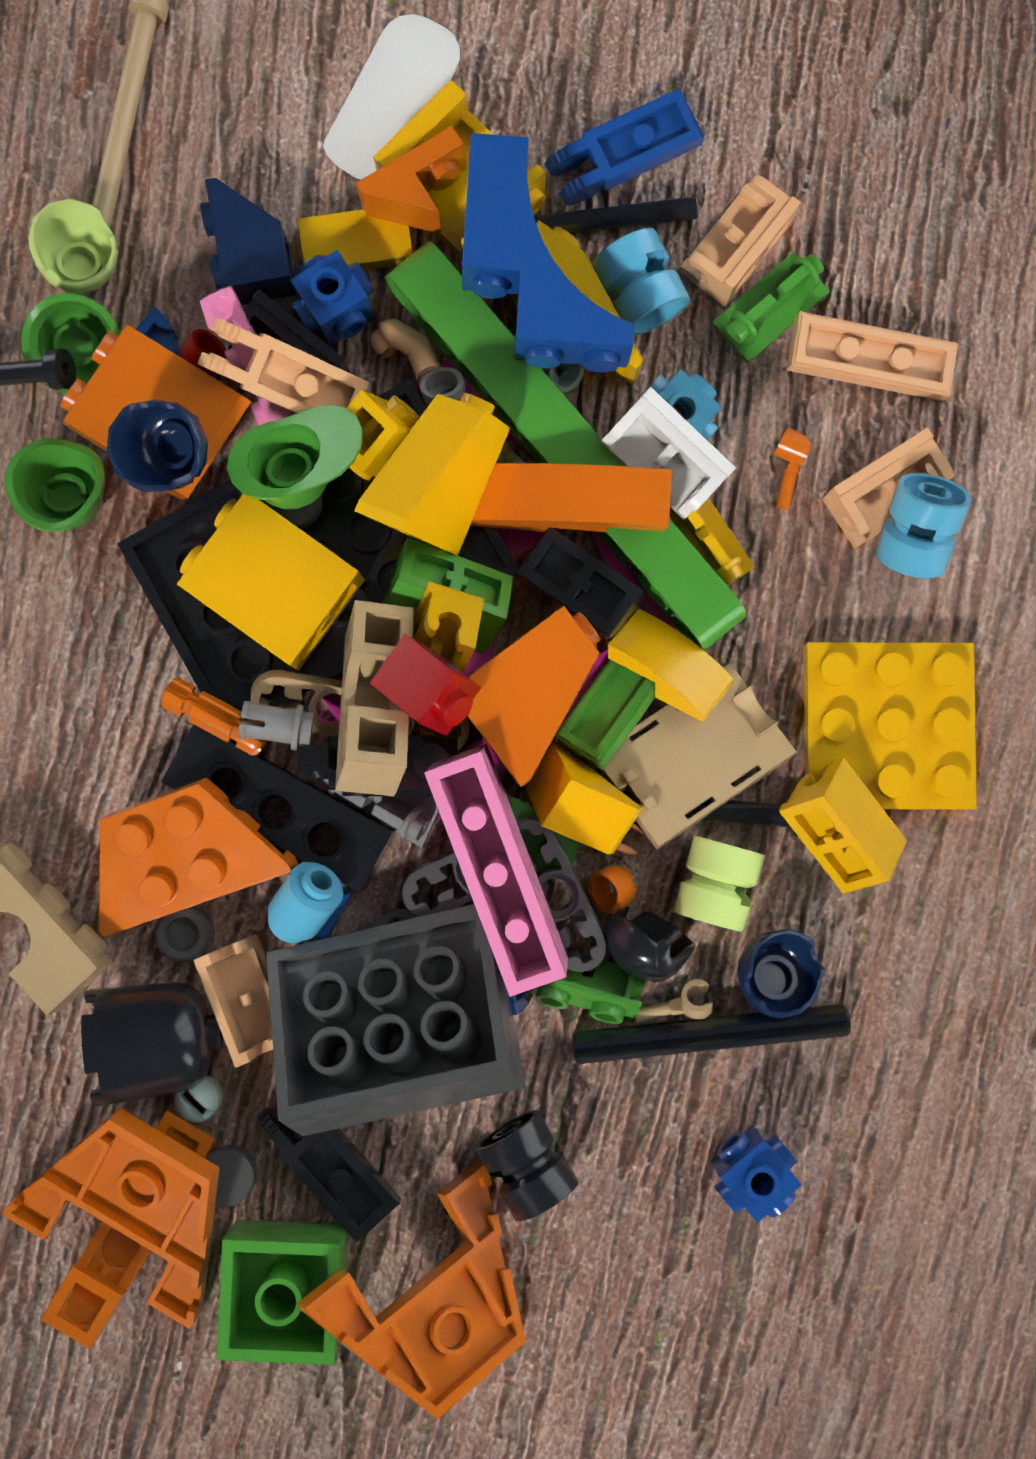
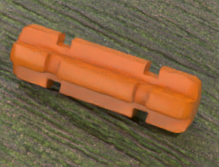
[161,678,267,755]

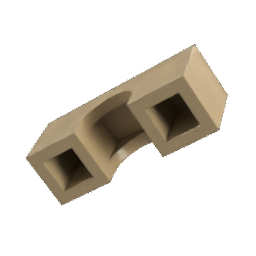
[335,600,413,796]
[0,841,114,1016]

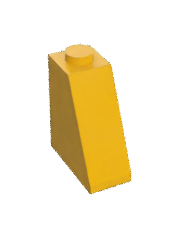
[354,392,510,556]

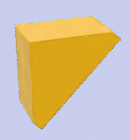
[525,742,643,855]

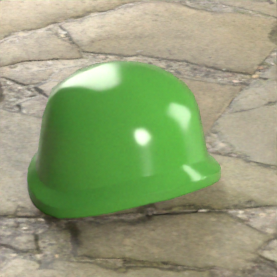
[21,293,120,394]
[5,438,106,532]

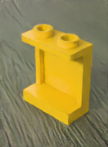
[373,80,546,260]
[177,494,365,671]

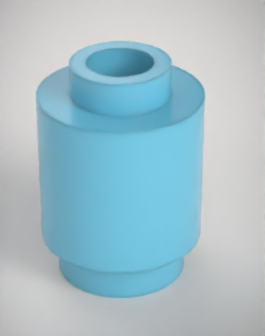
[268,862,343,943]

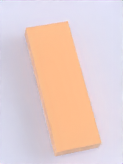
[786,311,958,401]

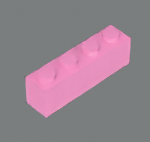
[424,744,568,997]

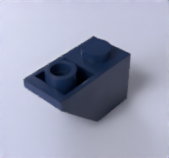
[200,178,296,305]

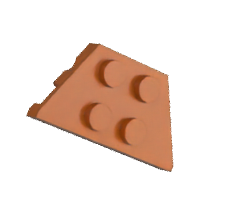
[99,777,299,937]

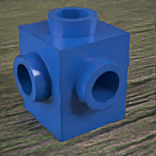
[290,250,375,347]
[711,1125,802,1223]

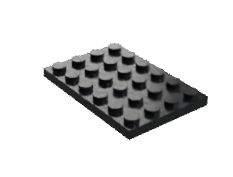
[117,378,519,721]

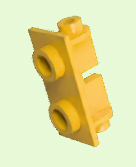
[669,498,755,586]

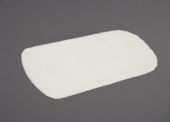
[323,14,460,180]

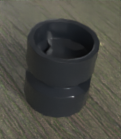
[475,1110,579,1221]

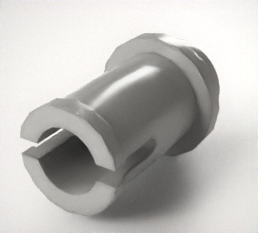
[239,701,315,751]

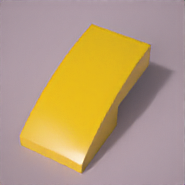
[608,608,733,722]

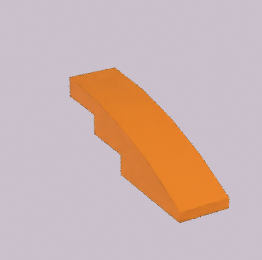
[470,463,673,532]

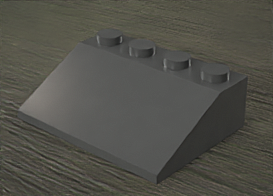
[266,904,526,1136]

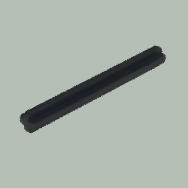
[572,1004,851,1064]

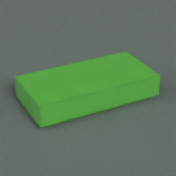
[555,660,655,770]

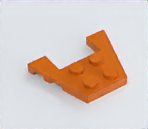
[2,1107,220,1329]
[297,1162,526,1419]

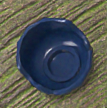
[107,400,208,492]
[737,929,825,1019]

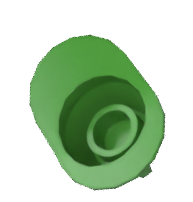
[227,404,363,510]

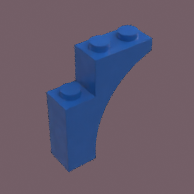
[462,133,634,372]

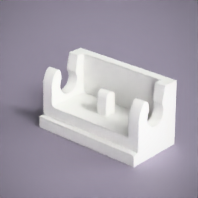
[601,387,736,519]

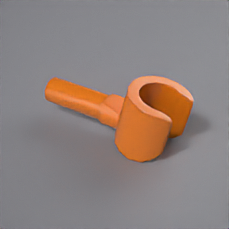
[773,428,811,510]

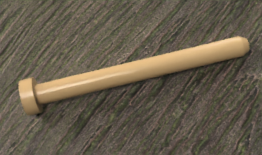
[92,0,169,228]

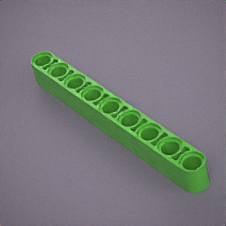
[385,241,747,651]

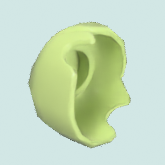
[28,198,119,294]

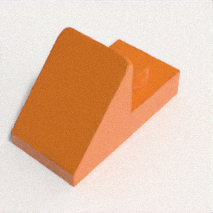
[355,126,466,233]

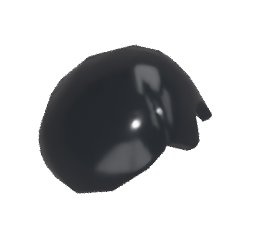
[604,906,696,982]

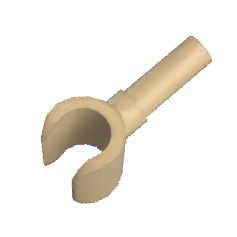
[635,979,713,1023]

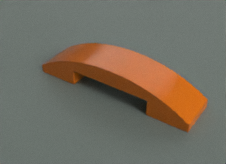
[40,1109,217,1349]

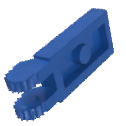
[544,89,704,206]

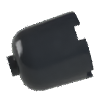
[81,982,223,1106]

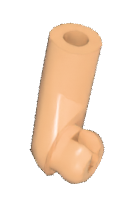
[370,319,441,383]

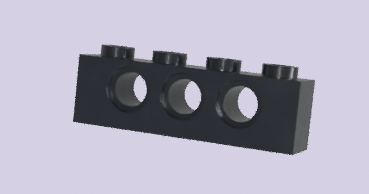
[161,724,397,895]

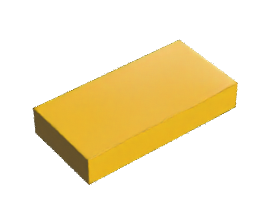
[298,209,413,270]

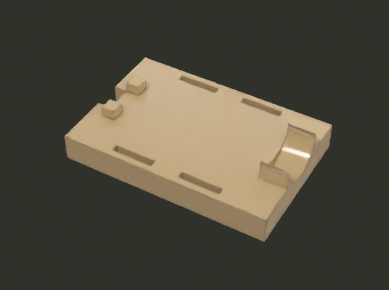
[600,663,797,850]

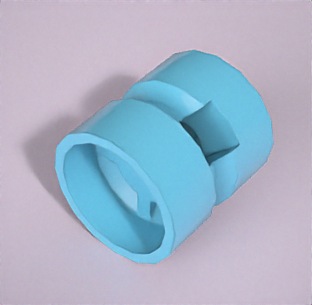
[592,228,691,336]
[875,473,972,578]

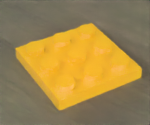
[803,642,977,810]

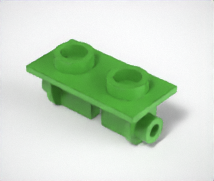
[712,251,830,363]
[525,950,645,1024]

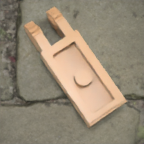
[198,317,369,413]

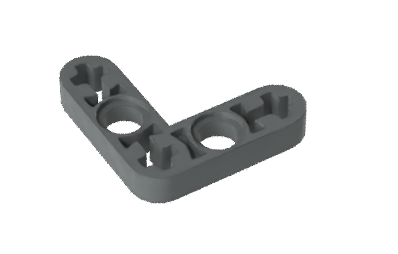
[402,815,606,972]

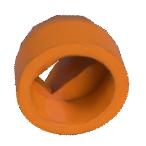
[588,865,637,914]

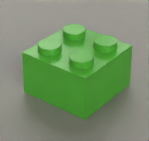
[216,1220,348,1365]

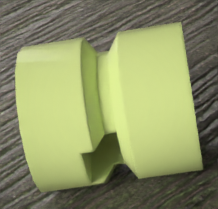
[673,836,765,932]

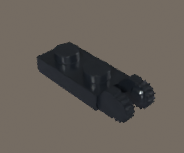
[257,1107,401,1242]

